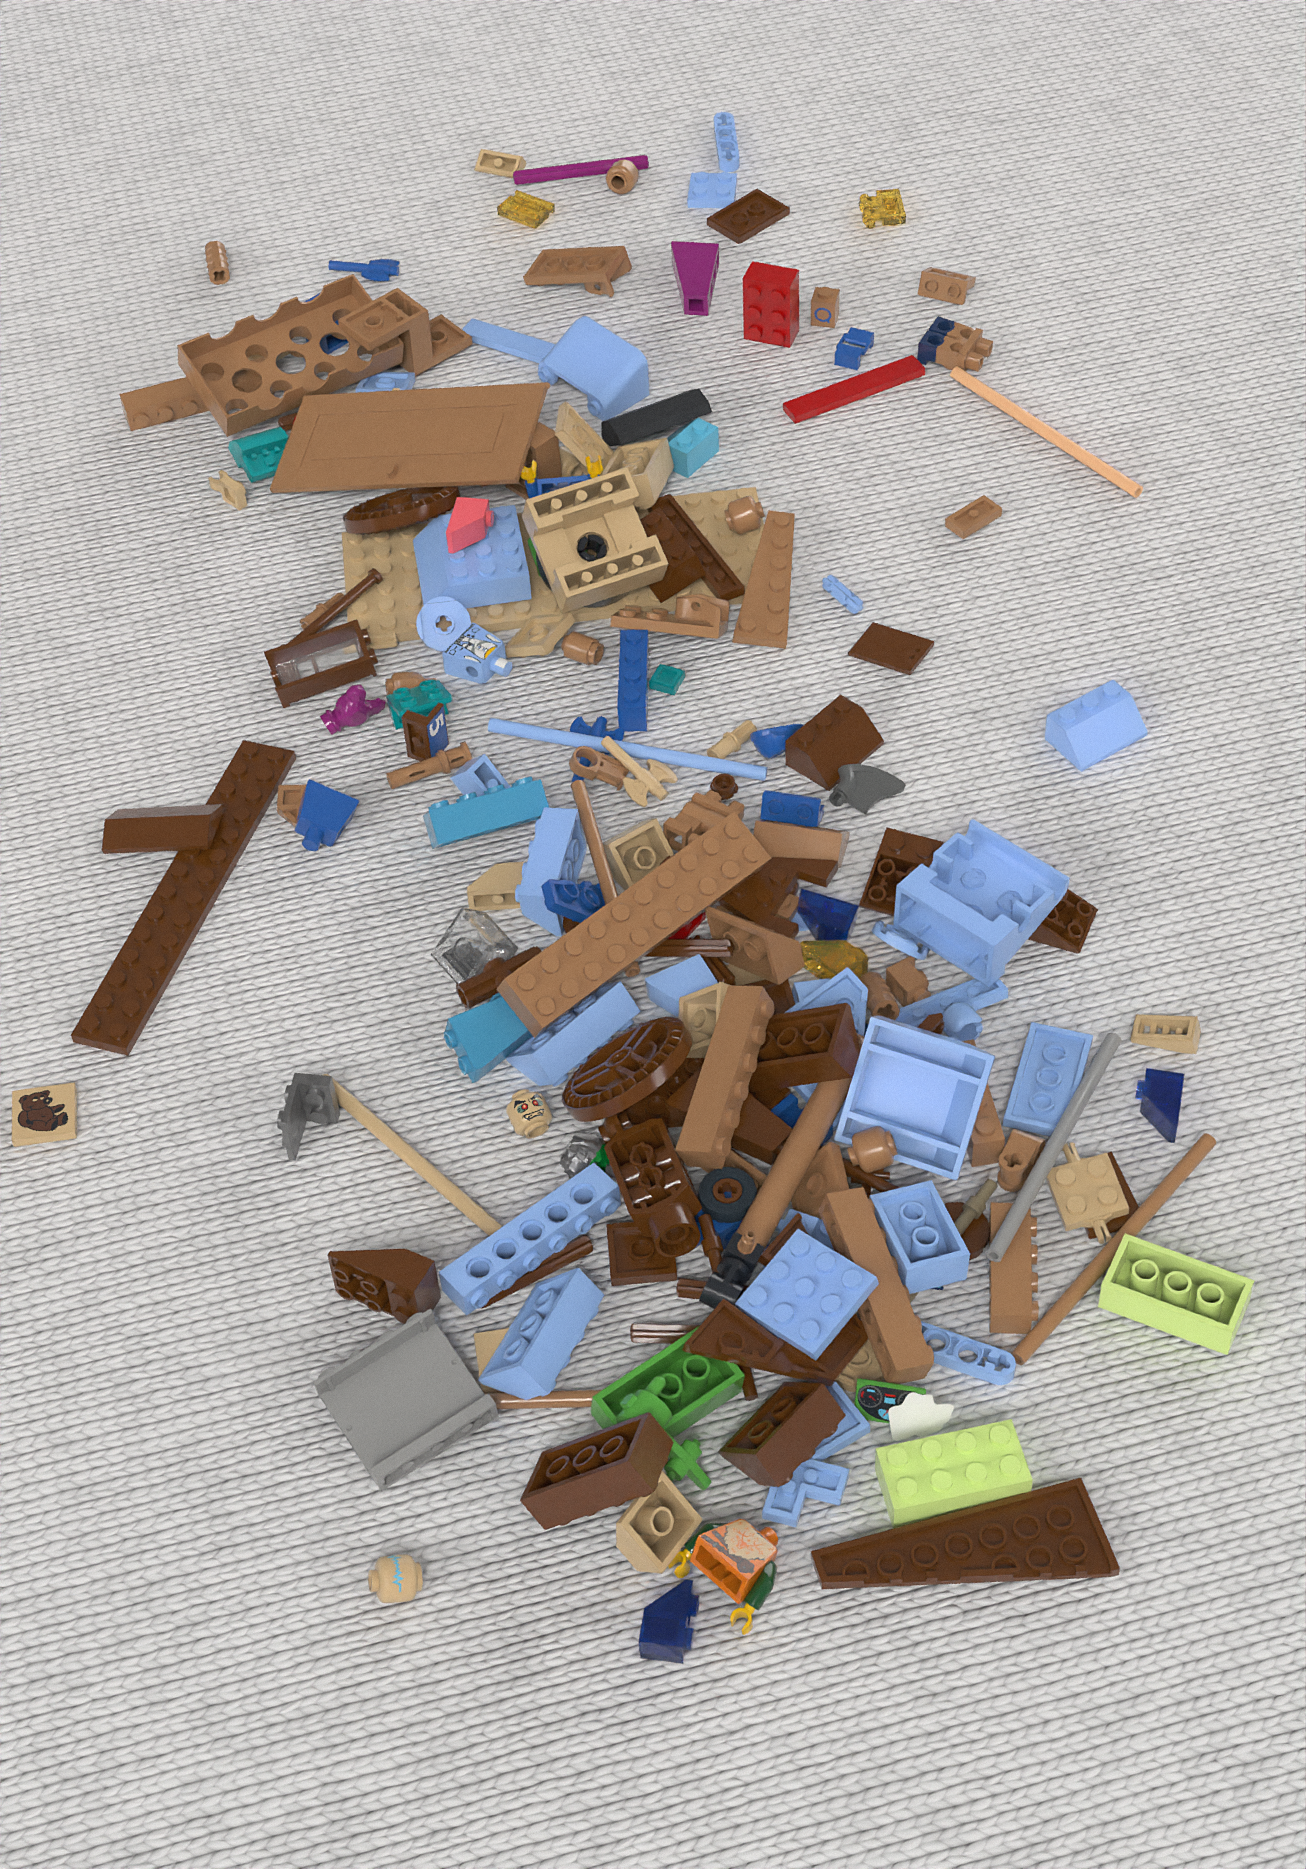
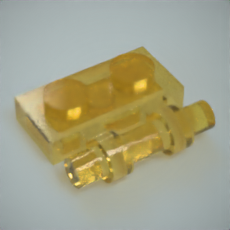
[858,188,906,229]

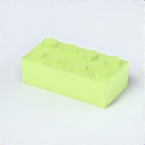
[1098,1233,1254,1355]
[875,1419,1033,1529]

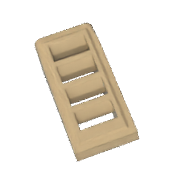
[1131,1014,1201,1054]

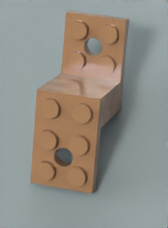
[338,288,472,376]

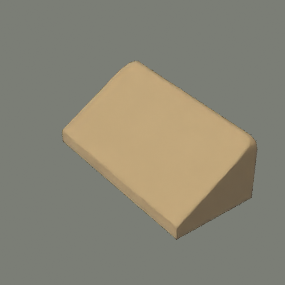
[474,149,526,178]

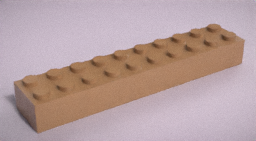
[496,812,771,1038]

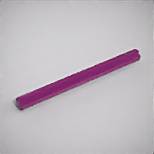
[513,155,649,185]

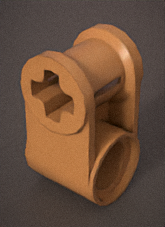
[997,1129,1046,1192]

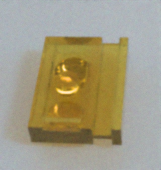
[497,190,555,229]

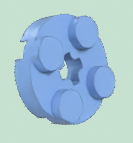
[416,596,471,652]

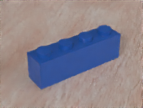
[617,630,649,732]

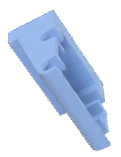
[893,819,1070,987]

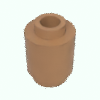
[561,631,604,665]

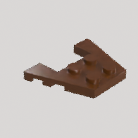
[719,857,838,939]

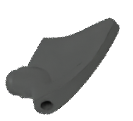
[829,764,906,814]

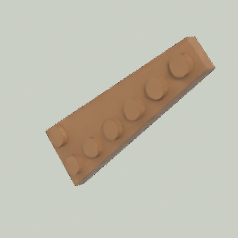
[732,510,795,649]

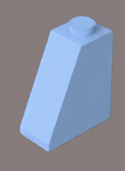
[645,954,718,1018]

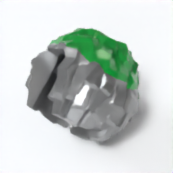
[560,1132,610,1179]

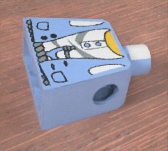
[442,623,512,684]

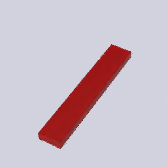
[783,355,926,424]

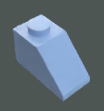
[450,754,511,797]

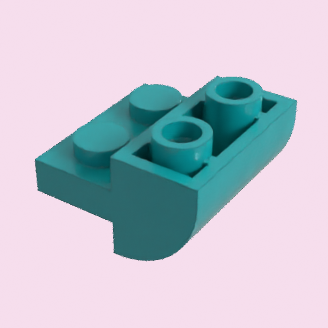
[228,427,289,483]

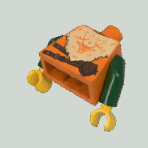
[668,1519,778,1635]

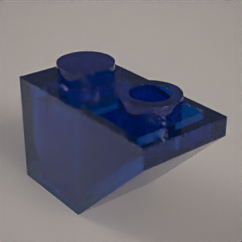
[638,1579,700,1664]

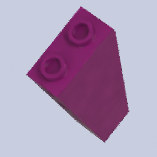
[671,241,720,316]

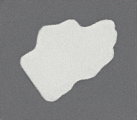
[888,1392,954,1441]

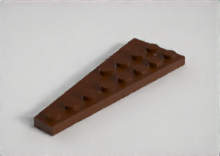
[811,1478,1120,1589]

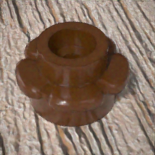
[710,774,738,800]

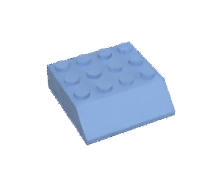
[413,505,532,609]
[834,1015,995,1181]

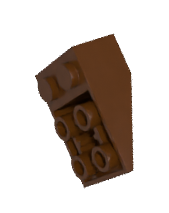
[859,827,944,916]
[1027,889,1098,954]
[327,1249,441,1324]

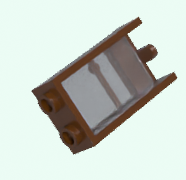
[264,619,378,708]

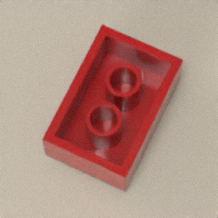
[742,261,799,348]

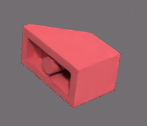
[446,497,494,553]

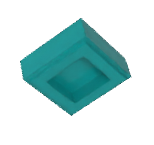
[649,664,685,696]

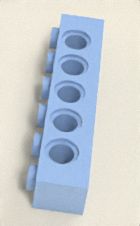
[439,1163,621,1316]

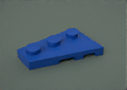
[541,879,605,923]

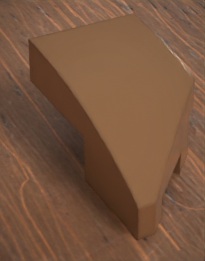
[277,785,306,827]

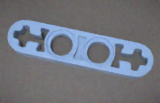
[713,112,740,172]
[921,1321,1016,1385]

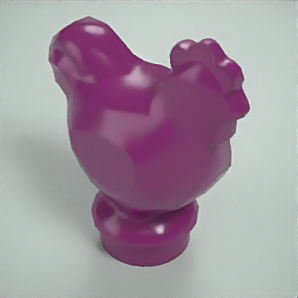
[320,684,386,735]

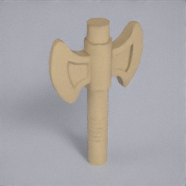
[601,736,678,807]

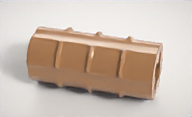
[205,241,230,285]
[859,972,900,1020]

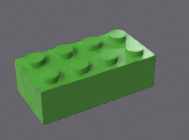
[591,1326,745,1438]

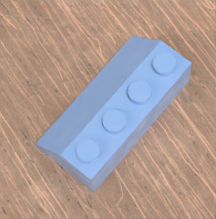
[515,807,587,936]
[506,981,640,1087]
[478,1267,604,1400]

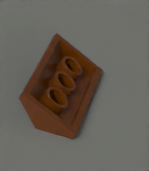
[102,804,225,854]

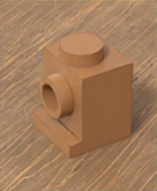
[886,956,931,1007]

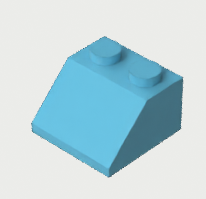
[667,418,719,478]

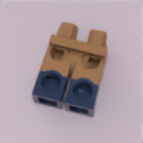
[917,316,993,372]

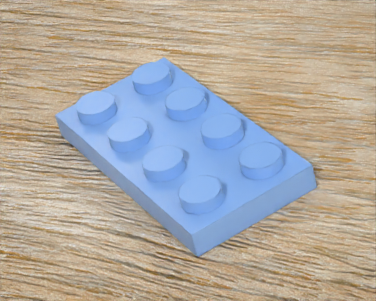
[1003,1022,1093,1136]

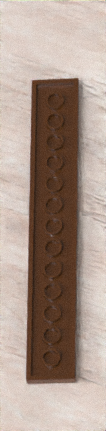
[71,740,296,1056]

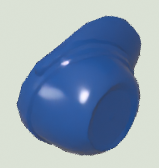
[750,724,804,759]

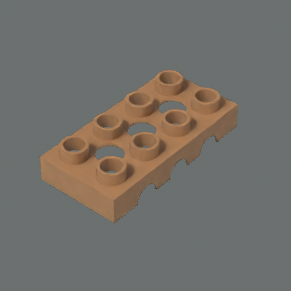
[177,274,404,437]

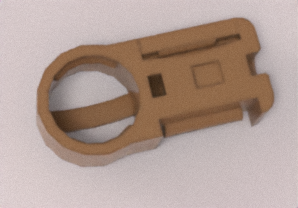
[569,746,629,791]

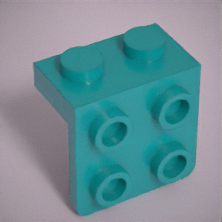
[386,679,452,730]

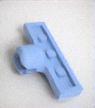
[896,978,1008,1041]

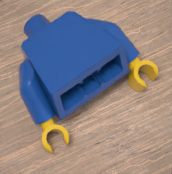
[521,455,603,499]

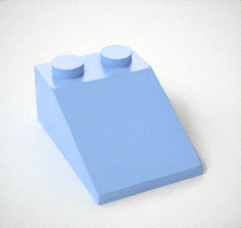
[869,1180,970,1294]

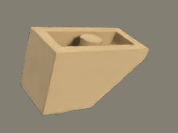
[467,862,524,911]

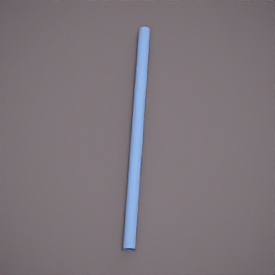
[488,718,768,781]

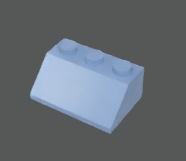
[1045,679,1148,772]

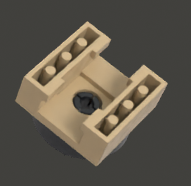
[522,467,668,614]

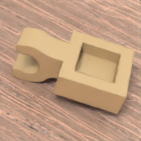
[208,470,247,511]

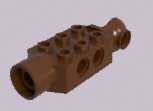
[598,1112,703,1257]

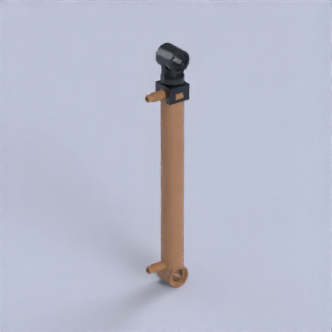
[699,1033,865,1309]

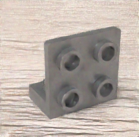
[277,1073,340,1161]

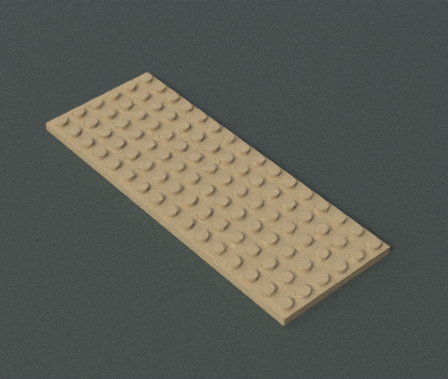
[342,487,764,642]

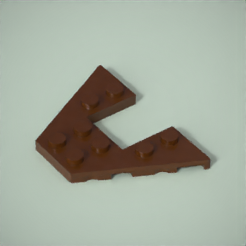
[682,1213,869,1387]

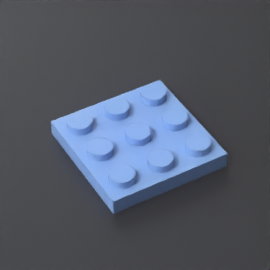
[735,1229,879,1360]

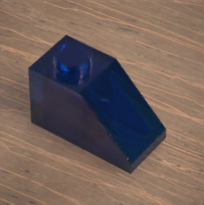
[797,889,859,951]
[1135,1068,1185,1143]

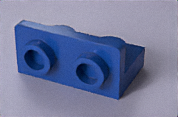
[760,790,825,827]

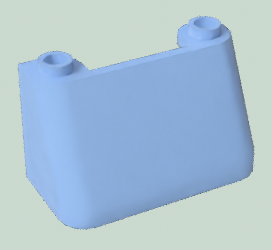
[538,316,649,421]

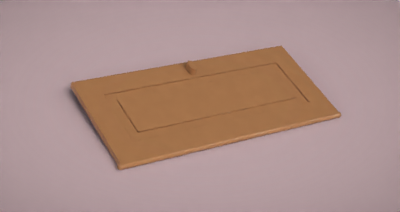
[270,382,550,493]

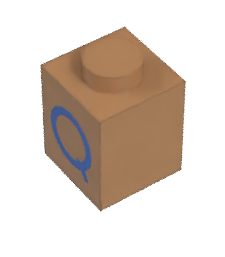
[811,287,840,328]

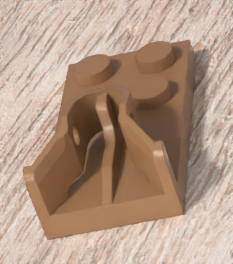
[523,246,632,297]
[610,594,730,639]

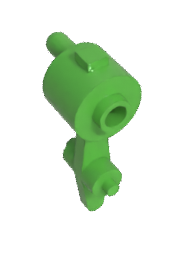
[616,1376,712,1491]

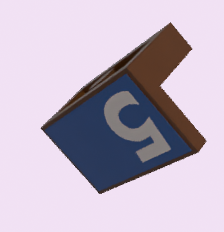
[402,702,449,761]

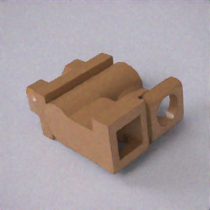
[663,790,744,852]

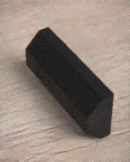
[601,388,712,446]

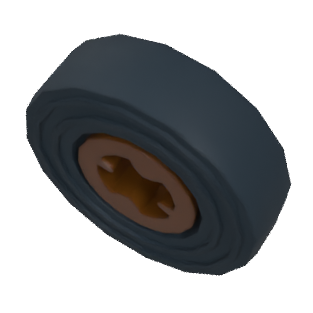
[698,1167,757,1223]

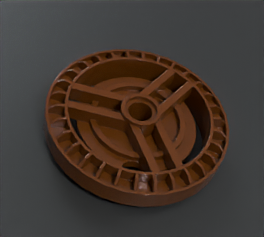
[342,486,461,535]
[562,1017,693,1122]

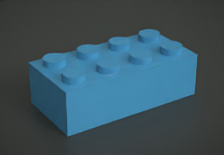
[423,776,549,849]

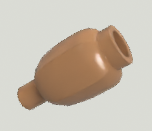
[385,672,436,695]

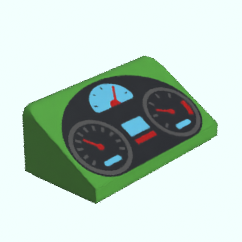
[855,1378,926,1424]

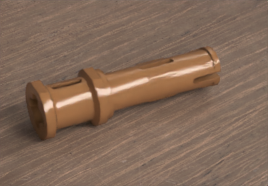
[386,741,472,789]

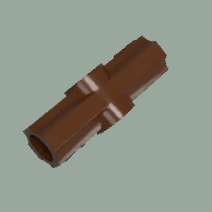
[456,946,542,1008]

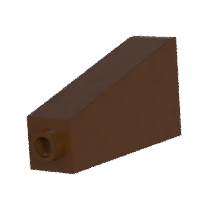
[665,1067,792,1166]

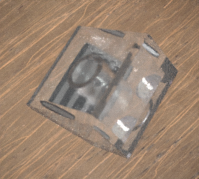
[431,907,519,984]

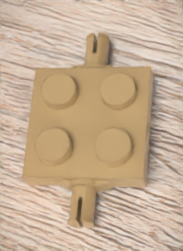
[1046,1142,1129,1244]

